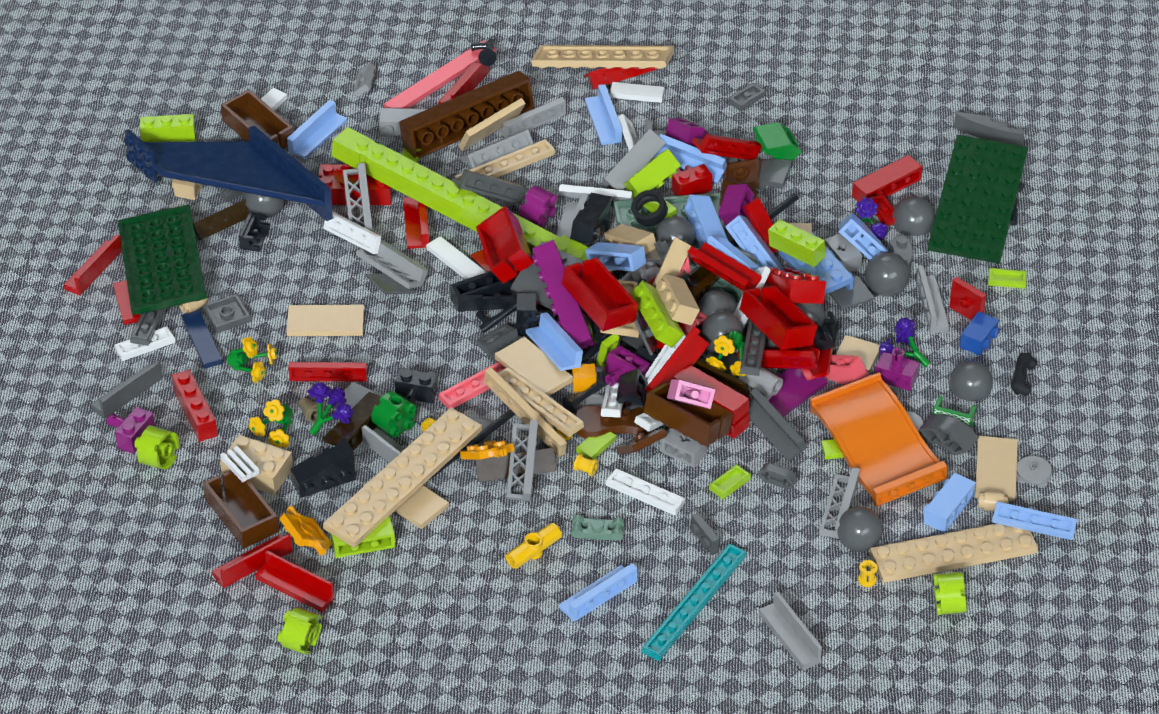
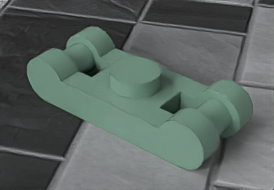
[571,515,625,541]

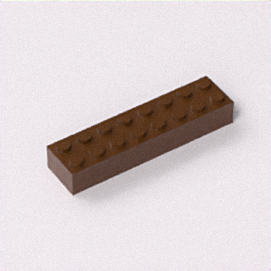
[399,70,534,159]

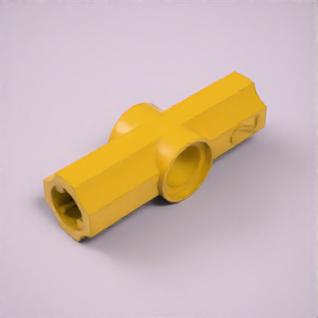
[505,523,562,569]

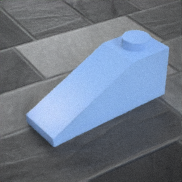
[839,212,889,260]

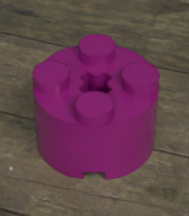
[519,185,559,229]

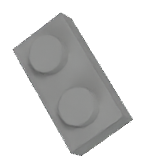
[353,63,375,97]

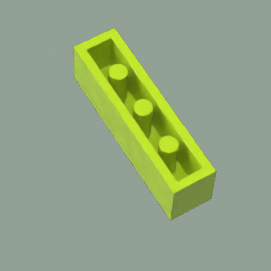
[630,280,684,348]

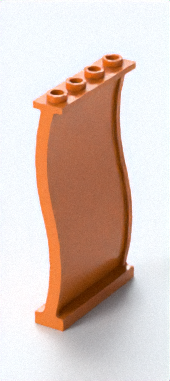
[810,372,947,507]

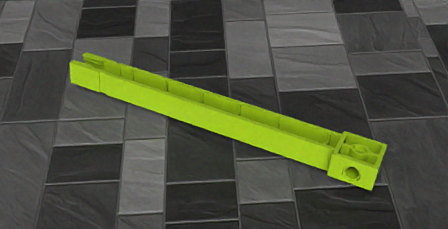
[332,127,588,261]

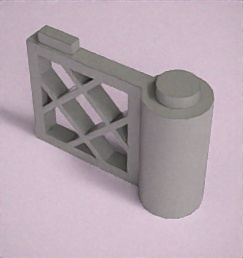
[738,367,783,426]

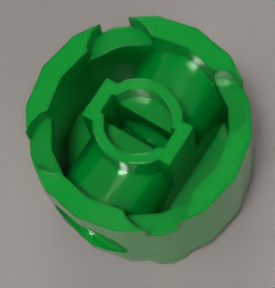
[371,391,417,438]

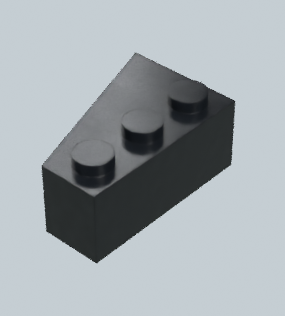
[570,192,612,244]
[450,271,517,312]
[290,437,356,498]

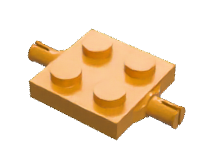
[460,440,514,460]
[279,506,332,556]

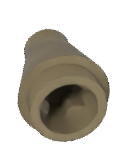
[298,398,323,423]

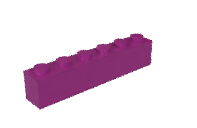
[532,240,595,350]

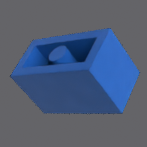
[960,311,1000,356]

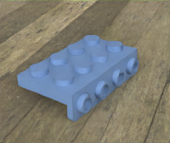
[779,234,854,295]

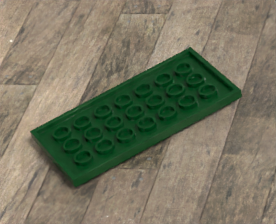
[927,135,1028,264]
[118,204,207,315]

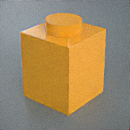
[572,364,597,392]

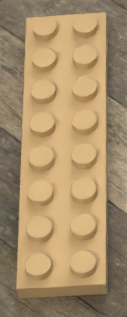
[531,45,674,69]
[870,524,1038,583]

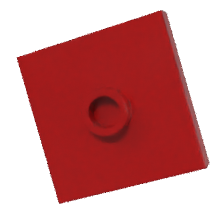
[949,277,986,320]

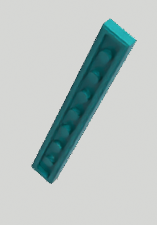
[641,543,747,661]

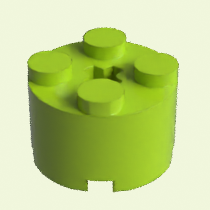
[134,425,180,469]
[933,572,967,615]
[277,607,322,655]

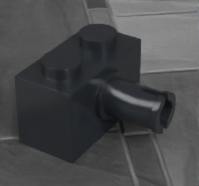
[516,293,555,336]
[394,368,438,404]

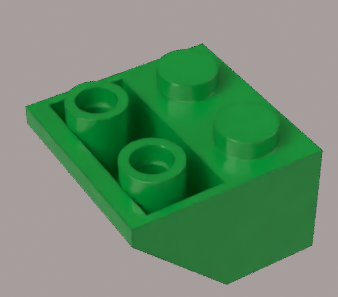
[753,122,802,161]

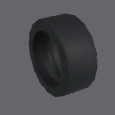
[631,190,668,227]

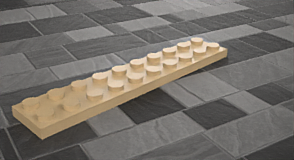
[323,407,482,548]

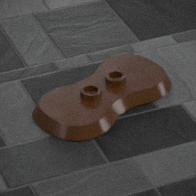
[574,403,657,439]

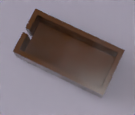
[221,89,294,149]
[644,380,733,447]
[203,466,279,549]

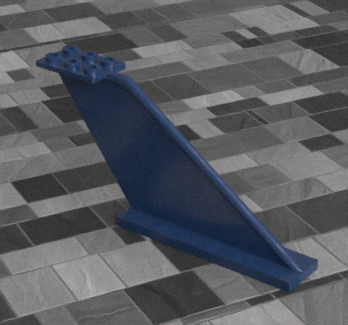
[124,126,333,221]

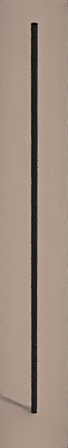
[429,194,798,480]

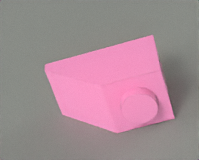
[667,379,715,409]

